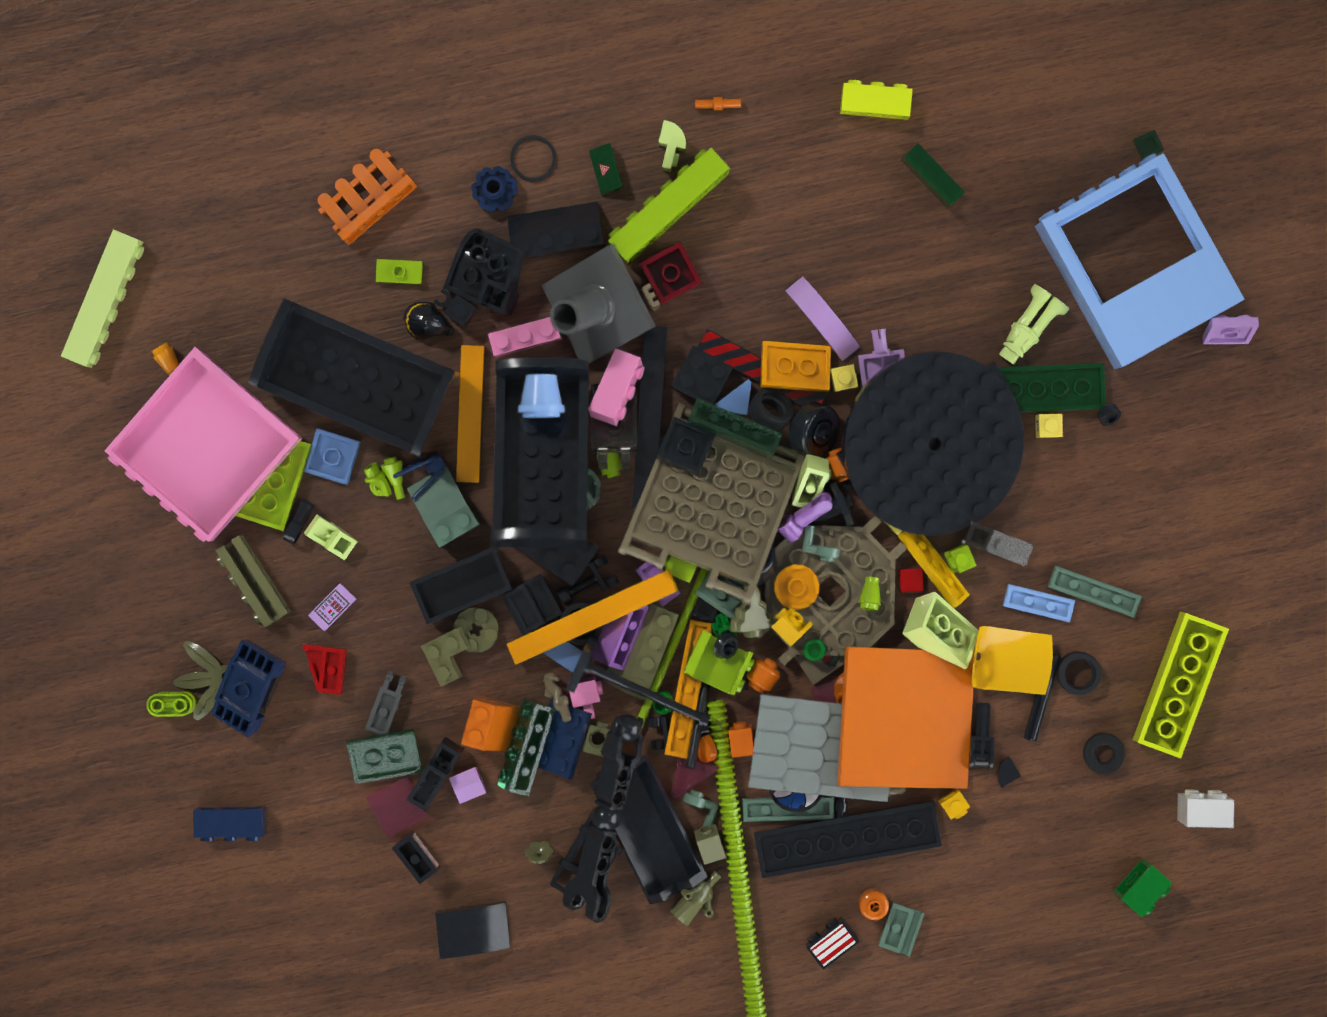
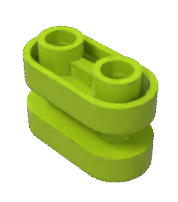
[146,691,198,717]

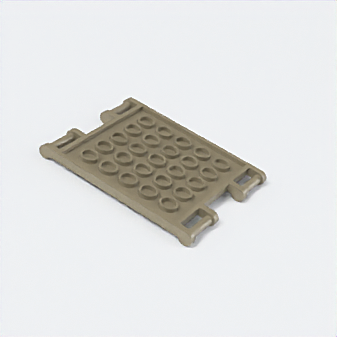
[618,402,805,605]

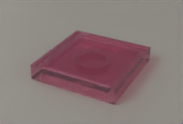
[366,776,429,838]

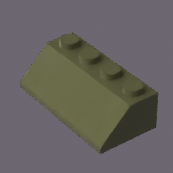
[603,603,679,700]

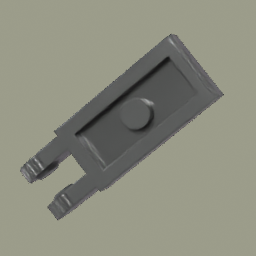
[365,670,407,737]

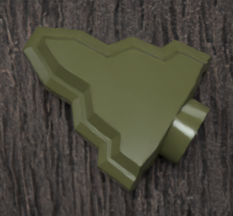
[730,585,774,638]

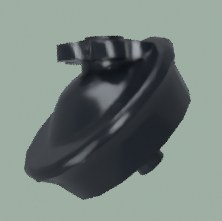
[713,632,739,659]

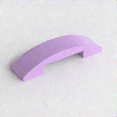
[785,276,860,361]

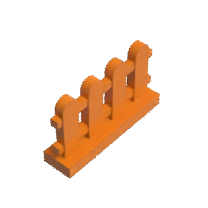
[318,149,418,246]

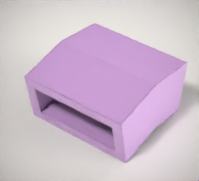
[449,767,486,804]

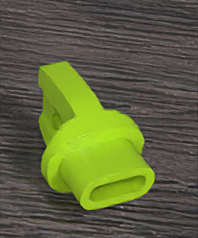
[364,462,392,497]

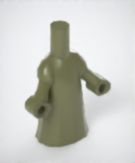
[669,871,721,927]

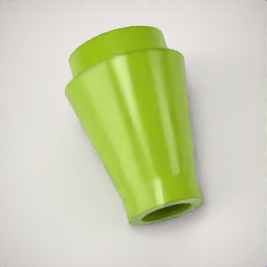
[858,577,881,611]

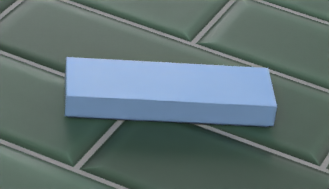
[1002,584,1075,622]

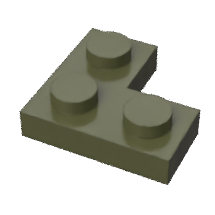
[421,626,471,687]

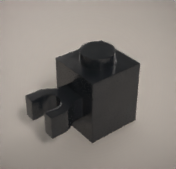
[433,289,478,328]

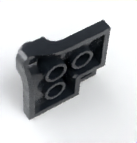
[443,228,527,315]

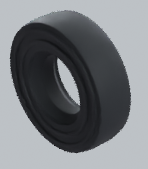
[1083,732,1125,774]

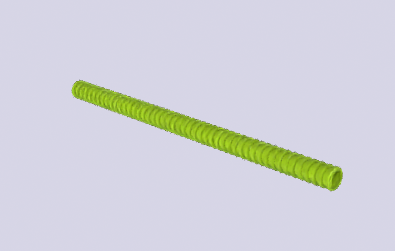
[706,700,767,1017]

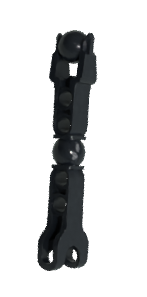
[563,714,643,923]

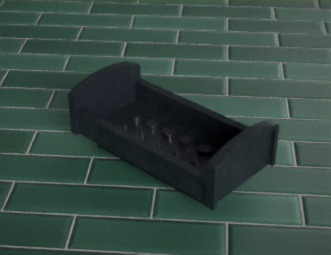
[248,298,460,458]
[491,357,590,552]

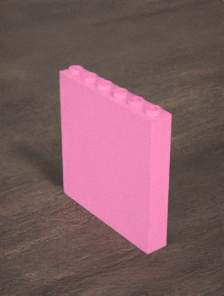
[105,347,302,542]

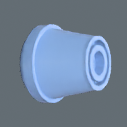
[518,374,565,418]

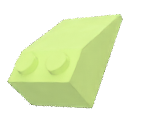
[902,592,978,669]

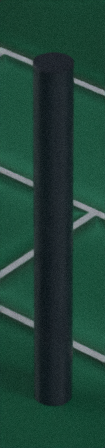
[686,682,710,769]

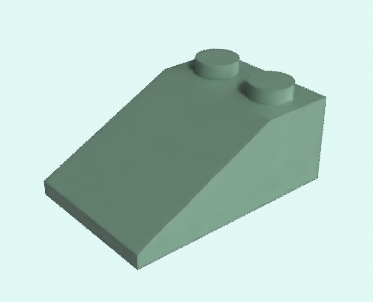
[407,466,481,548]

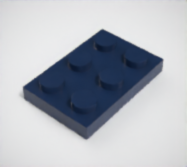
[531,699,592,779]

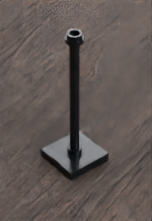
[566,635,711,727]

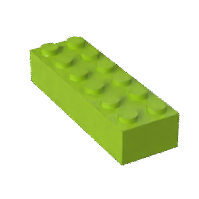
[608,148,730,266]

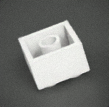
[1177,789,1234,828]

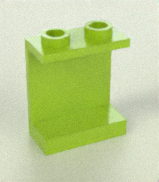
[683,630,755,696]

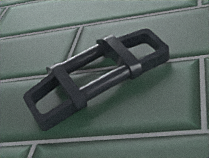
[550,806,622,893]

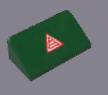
[589,143,623,195]

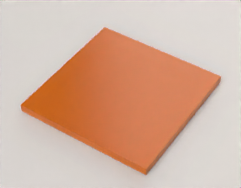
[837,646,976,789]

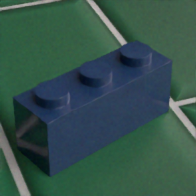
[193,807,266,842]

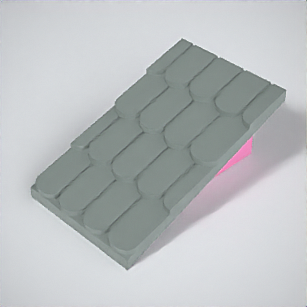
[749,694,890,802]

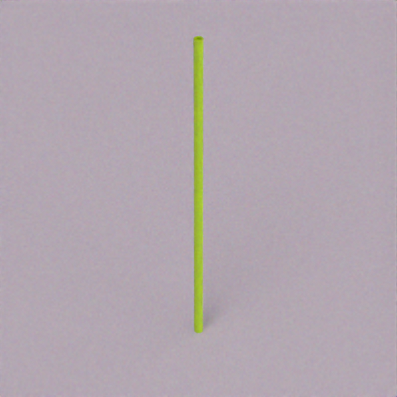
[637,568,709,726]

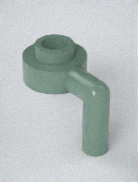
[802,525,840,562]
[682,789,719,826]

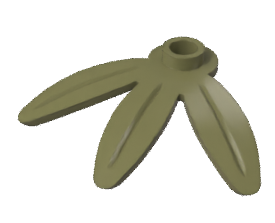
[173,641,228,720]

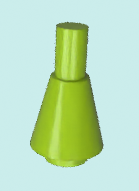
[380,456,405,500]

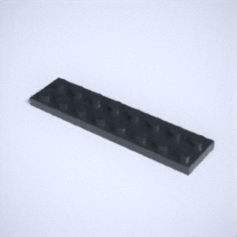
[754,800,942,878]

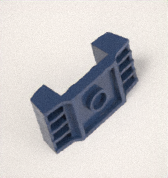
[211,640,286,737]

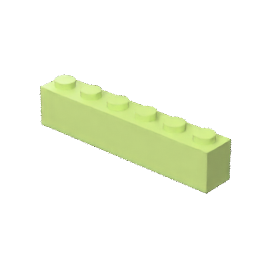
[61,229,144,368]

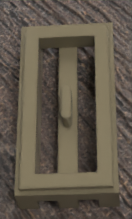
[642,284,661,311]

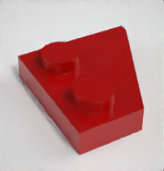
[302,644,347,695]

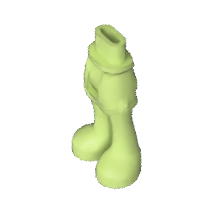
[999,284,1069,365]

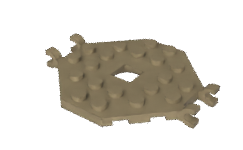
[757,516,907,666]

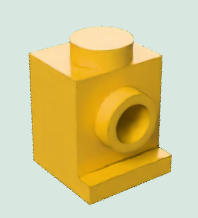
[772,607,813,646]
[938,788,970,820]

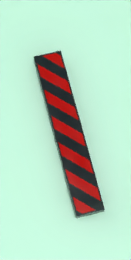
[697,328,827,406]

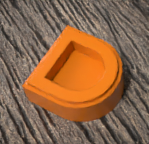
[698,734,717,763]

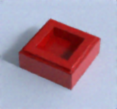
[899,568,923,592]

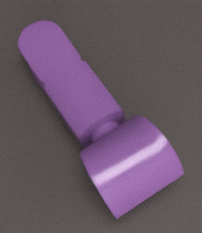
[777,492,832,542]

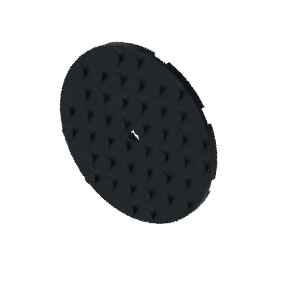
[843,351,1024,535]

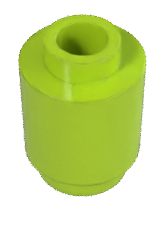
[596,443,624,479]

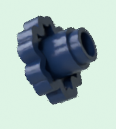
[471,166,518,213]

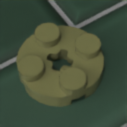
[454,607,499,653]

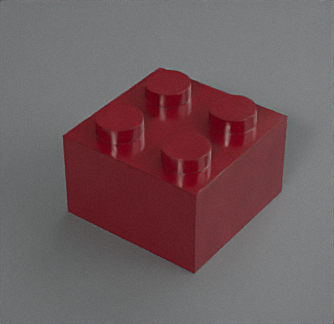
[640,242,702,306]

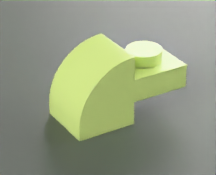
[658,120,686,172]
[304,515,358,560]

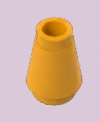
[151,342,179,376]

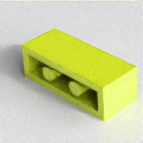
[840,80,913,120]

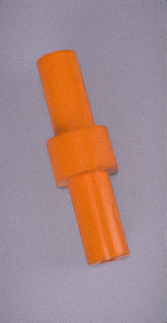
[695,97,741,111]

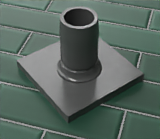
[541,244,655,364]

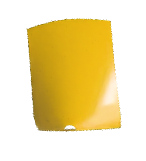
[972,626,1053,695]

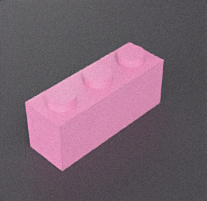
[488,317,562,358]
[589,349,644,426]

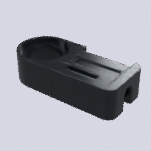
[283,499,315,545]

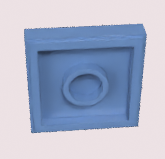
[304,428,361,485]

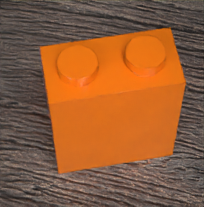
[461,695,522,751]

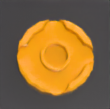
[774,564,819,610]

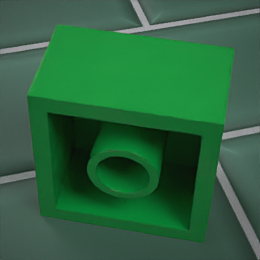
[1113,858,1172,917]

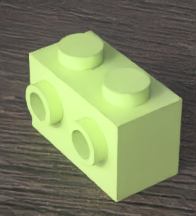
[792,454,832,508]

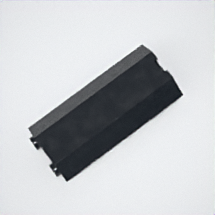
[589,755,707,904]

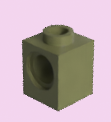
[583,720,611,757]
[694,824,726,865]

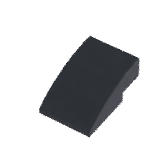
[435,902,510,959]

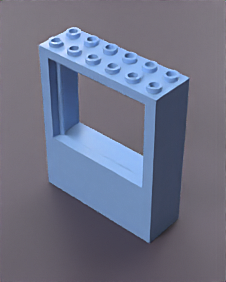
[1035,153,1245,370]

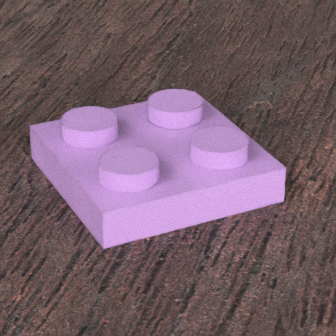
[1202,315,1259,344]

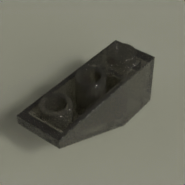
[961,521,1034,566]

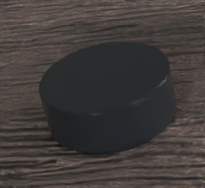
[1097,404,1121,426]

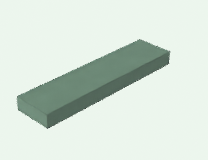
[1047,566,1142,618]
[742,796,834,822]

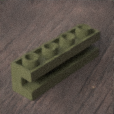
[216,535,291,627]

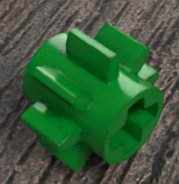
[711,613,737,638]

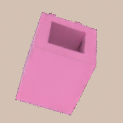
[568,675,604,719]

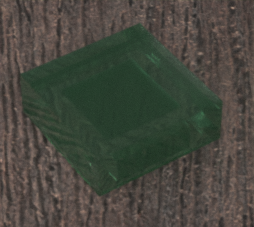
[1133,130,1164,161]

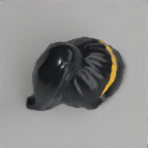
[403,302,455,339]

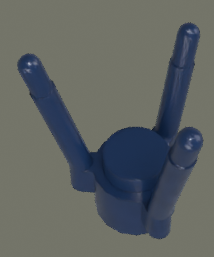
[393,451,446,500]

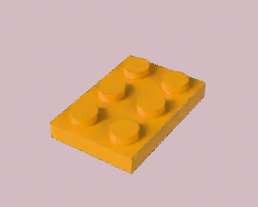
[760,341,831,392]

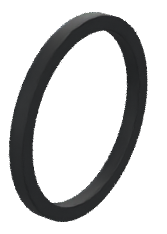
[510,135,556,182]

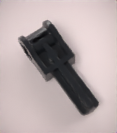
[969,702,995,770]

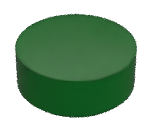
[803,638,826,661]
[652,691,673,715]

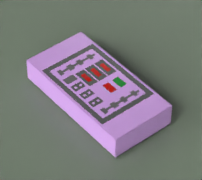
[308,583,357,631]

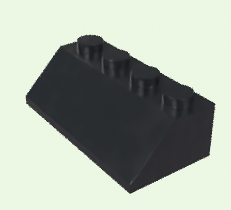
[507,202,605,260]

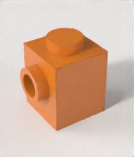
[728,721,755,758]

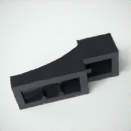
[406,737,465,812]

